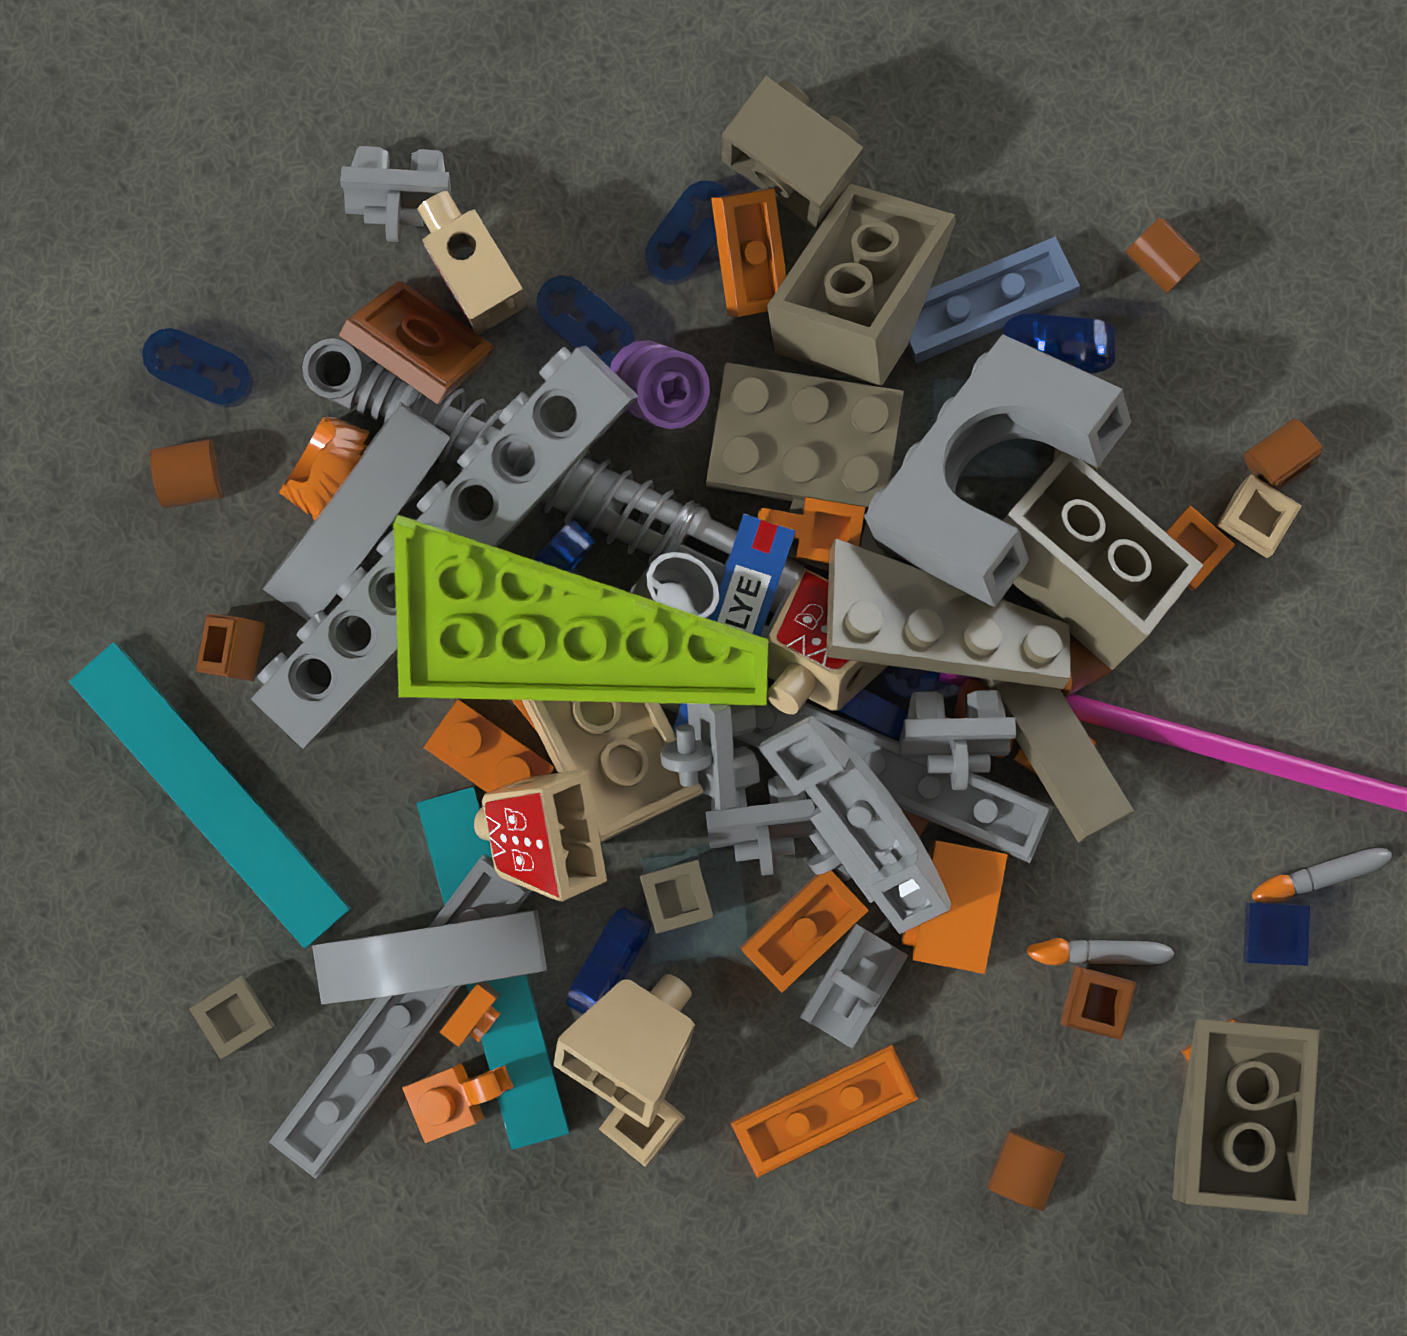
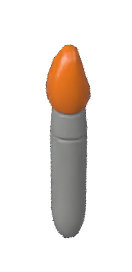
[1252,848,1392,903]
[1027,938,1174,966]

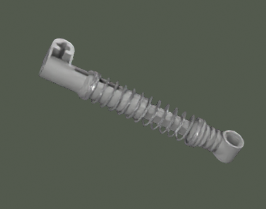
[302,338,805,639]

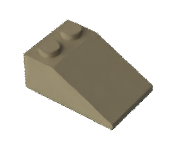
[767,184,956,387]
[1172,1019,1319,1215]

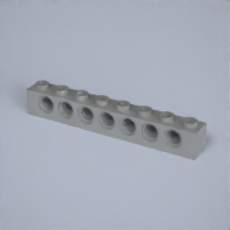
[251,346,639,749]

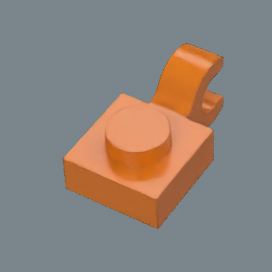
[758,497,865,564]
[402,1063,514,1143]

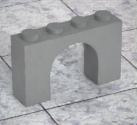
[864,334,1131,607]

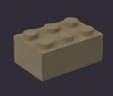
[706,363,904,514]
[1002,452,1204,670]

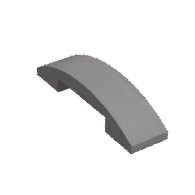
[263,402,450,621]
[759,716,951,934]
[312,910,547,1004]

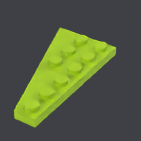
[394,515,768,705]

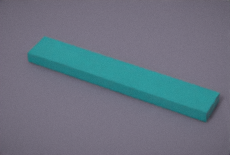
[68,642,352,949]
[416,787,570,1150]

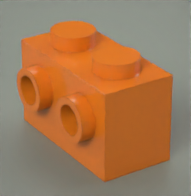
[901,840,1008,974]

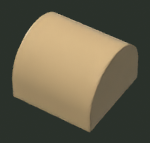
[1216,474,1302,558]
[599,1099,685,1167]

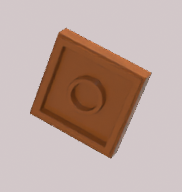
[339,281,494,404]

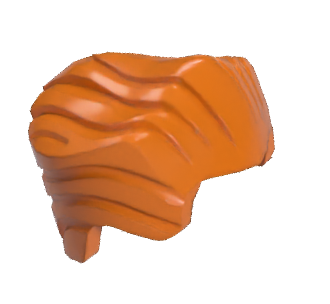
[279,417,370,521]

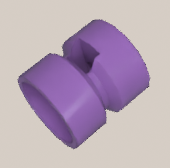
[610,340,710,429]

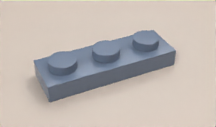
[907,237,1080,364]

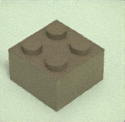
[721,76,864,230]

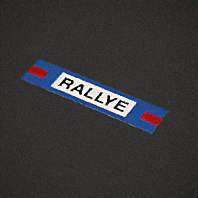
[673,514,796,736]

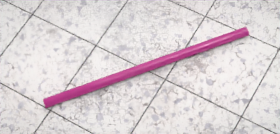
[938,672,1407,812]

